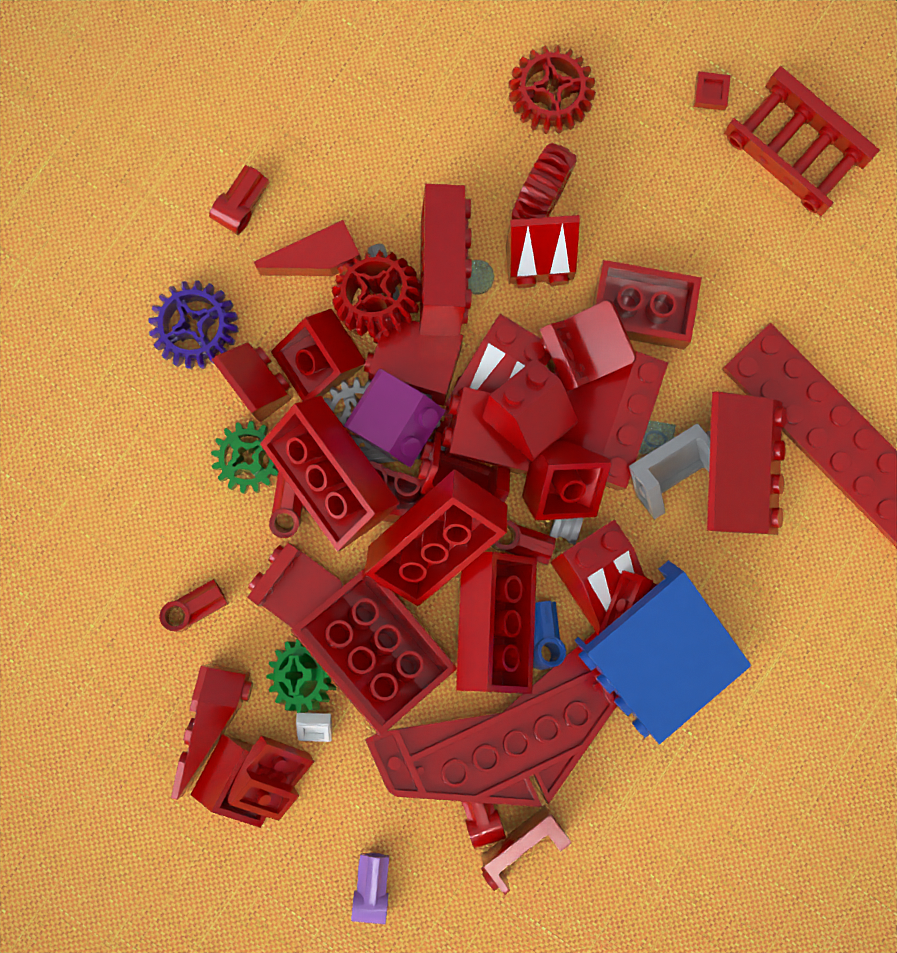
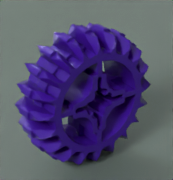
[148,281,239,370]

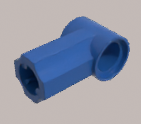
[533,601,566,670]

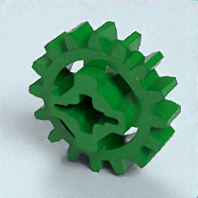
[211,421,278,494]
[266,639,337,713]

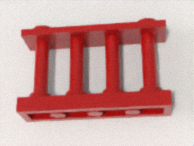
[724,66,880,216]

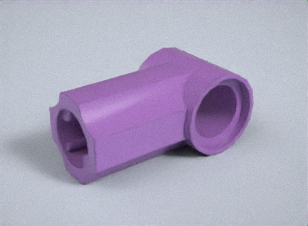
[351,852,389,924]

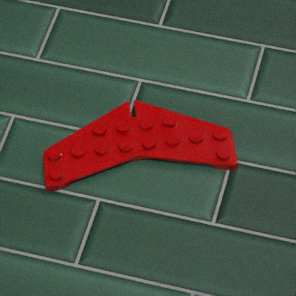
[365,631,618,807]

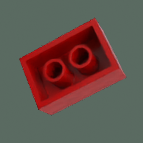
[593,260,702,350]

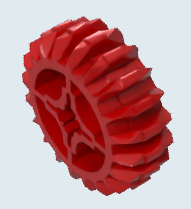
[508,45,596,134]
[512,143,577,220]
[332,250,421,339]

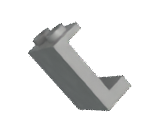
[629,423,711,520]

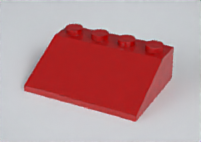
[554,351,668,491]
[707,392,787,535]
[290,568,457,736]

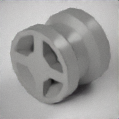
[550,518,583,545]

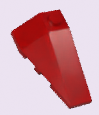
[171,663,253,800]

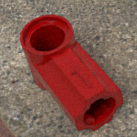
[209,165,270,235]
[269,471,303,538]
[492,520,556,565]
[159,579,228,632]
[461,801,506,849]

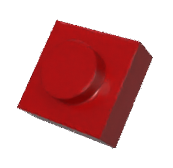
[693,71,731,111]

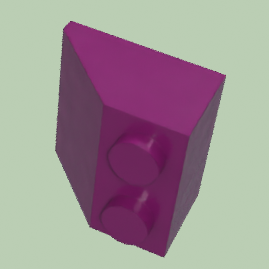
[344,368,446,468]

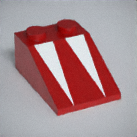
[506,215,580,288]
[445,314,552,407]
[550,519,645,635]

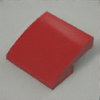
[228,735,315,821]

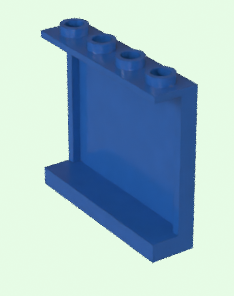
[575,560,752,745]

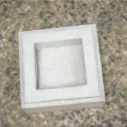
[296,713,332,742]

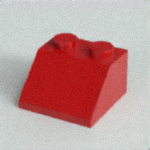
[271,308,366,401]
[211,342,291,422]
[482,358,578,462]
[522,440,612,521]
[190,734,266,828]

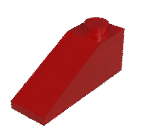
[254,220,361,276]

